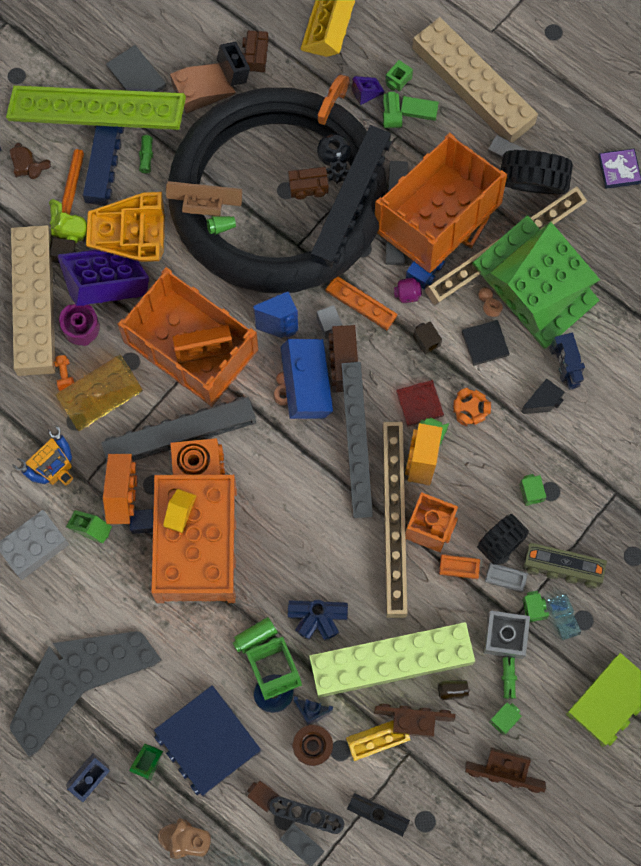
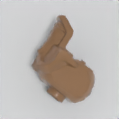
[158,818,211,859]

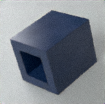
[130,509,154,534]

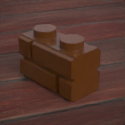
[242,30,269,73]
[288,166,329,200]

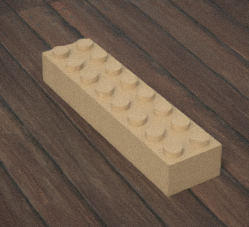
[412,17,538,143]
[11,225,56,376]

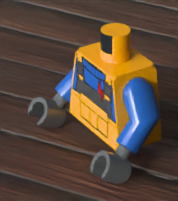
[12,425,73,486]

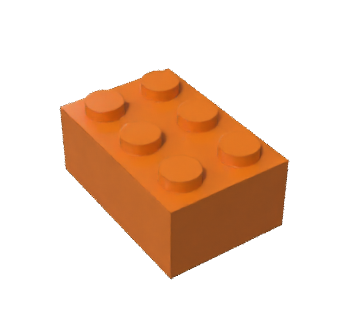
[103,454,138,524]

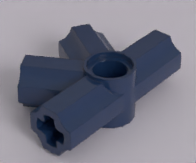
[288,600,348,641]

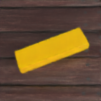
[346,720,410,761]

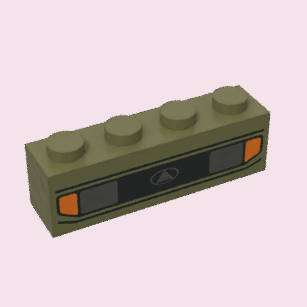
[523,542,607,588]

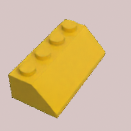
[301,0,355,57]

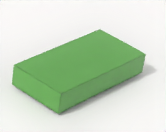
[401,96,439,121]

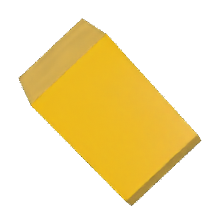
[163,489,196,533]

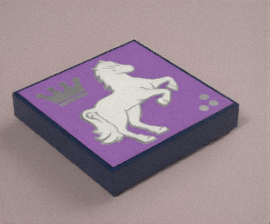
[598,148,641,189]

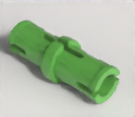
[139,135,153,174]
[501,657,517,699]

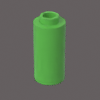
[232,617,278,654]

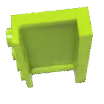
[566,653,641,747]

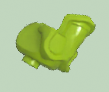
[49,199,87,243]

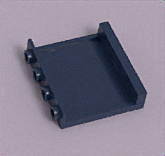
[154,685,262,797]

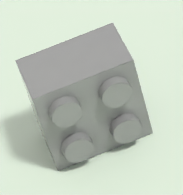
[483,611,530,659]

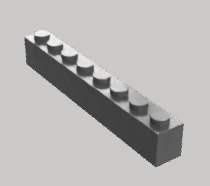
[101,397,256,461]

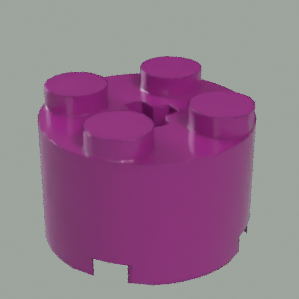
[59,304,100,346]

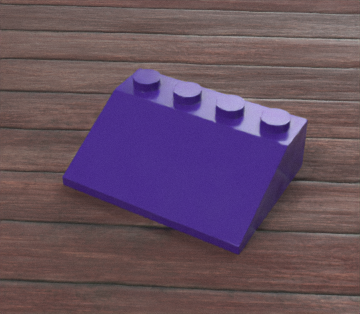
[58,250,149,306]

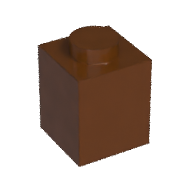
[247,781,279,813]

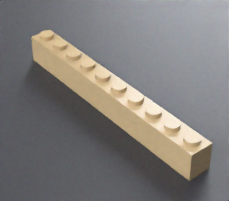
[424,187,587,306]
[382,422,407,618]

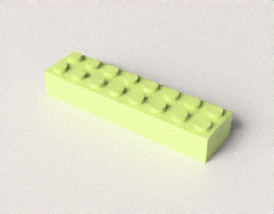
[309,622,475,698]

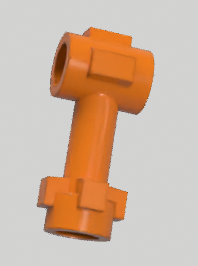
[54,355,75,392]

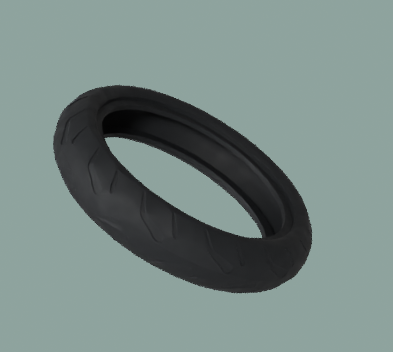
[168,88,388,294]

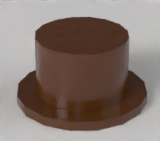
[292,725,333,766]

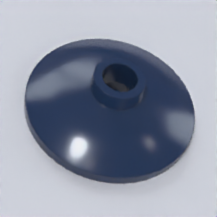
[254,674,294,713]

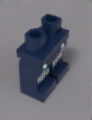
[549,332,585,390]

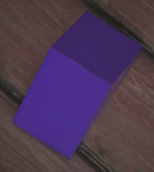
[352,76,384,105]

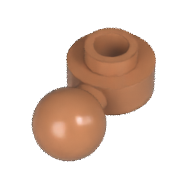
[478,287,503,317]
[274,372,288,405]

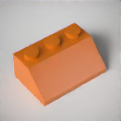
[172,324,233,363]

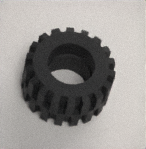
[477,514,529,565]

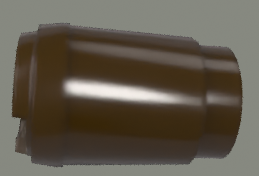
[438,680,469,700]

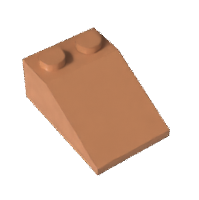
[170,63,235,114]

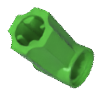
[383,92,402,128]

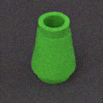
[207,216,236,235]

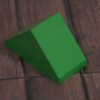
[129,744,163,781]

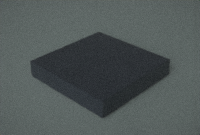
[462,320,510,366]

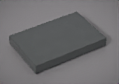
[106,45,166,92]

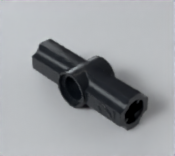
[347,793,410,837]

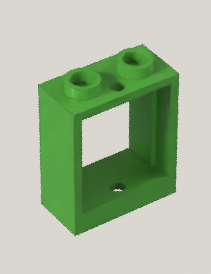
[246,637,302,700]

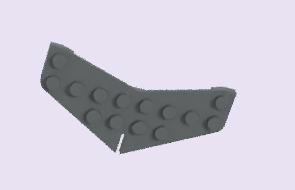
[10,631,162,757]

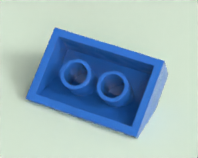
[253,291,298,338]

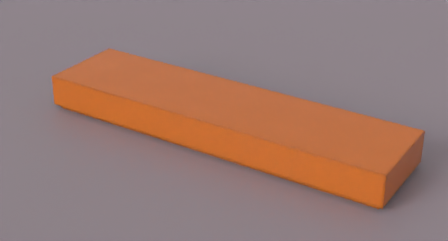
[325,277,398,331]

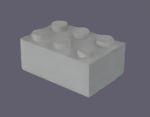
[0,510,69,580]

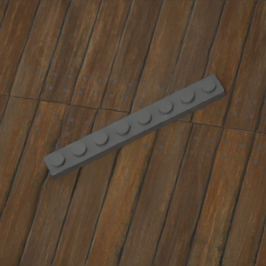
[341,362,373,518]

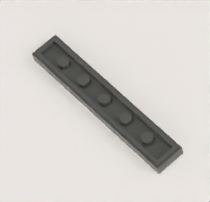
[386,161,408,265]

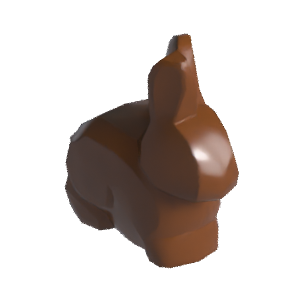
[9,142,51,179]

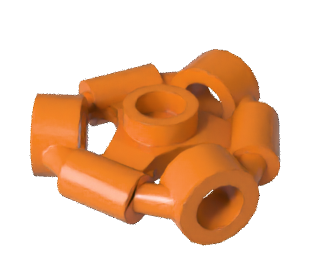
[453,387,491,426]

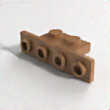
[166,181,242,216]

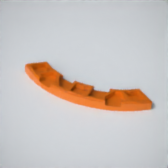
[318,74,350,125]

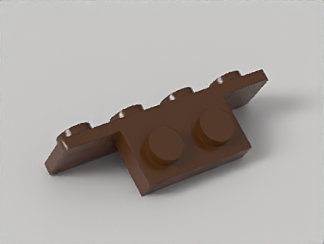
[374,704,456,738]
[465,748,546,793]

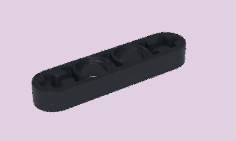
[267,796,344,834]

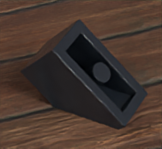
[521,378,565,414]

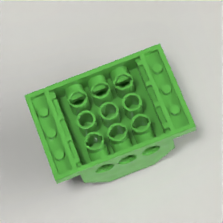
[471,215,600,349]

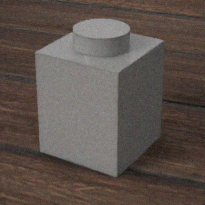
[316,305,343,338]

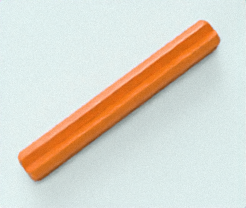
[61,149,84,215]

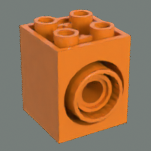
[170,438,225,475]
[405,492,458,553]

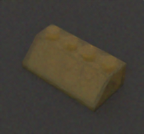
[55,354,143,432]

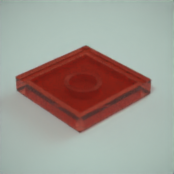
[396,380,444,427]

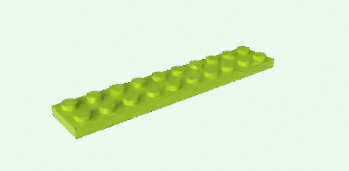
[6,85,186,130]

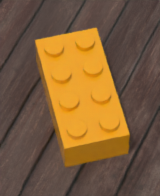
[405,423,443,485]

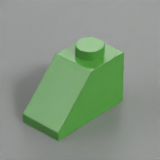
[66,510,112,543]

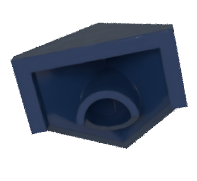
[293,696,333,726]

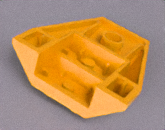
[86,192,165,262]

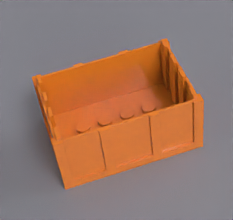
[375,132,507,273]
[118,267,258,407]
[152,475,237,603]

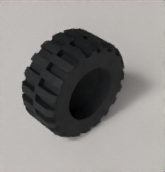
[500,150,573,194]

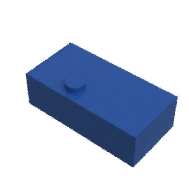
[280,339,333,419]

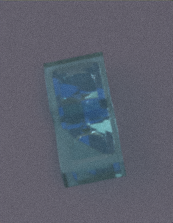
[548,594,581,640]

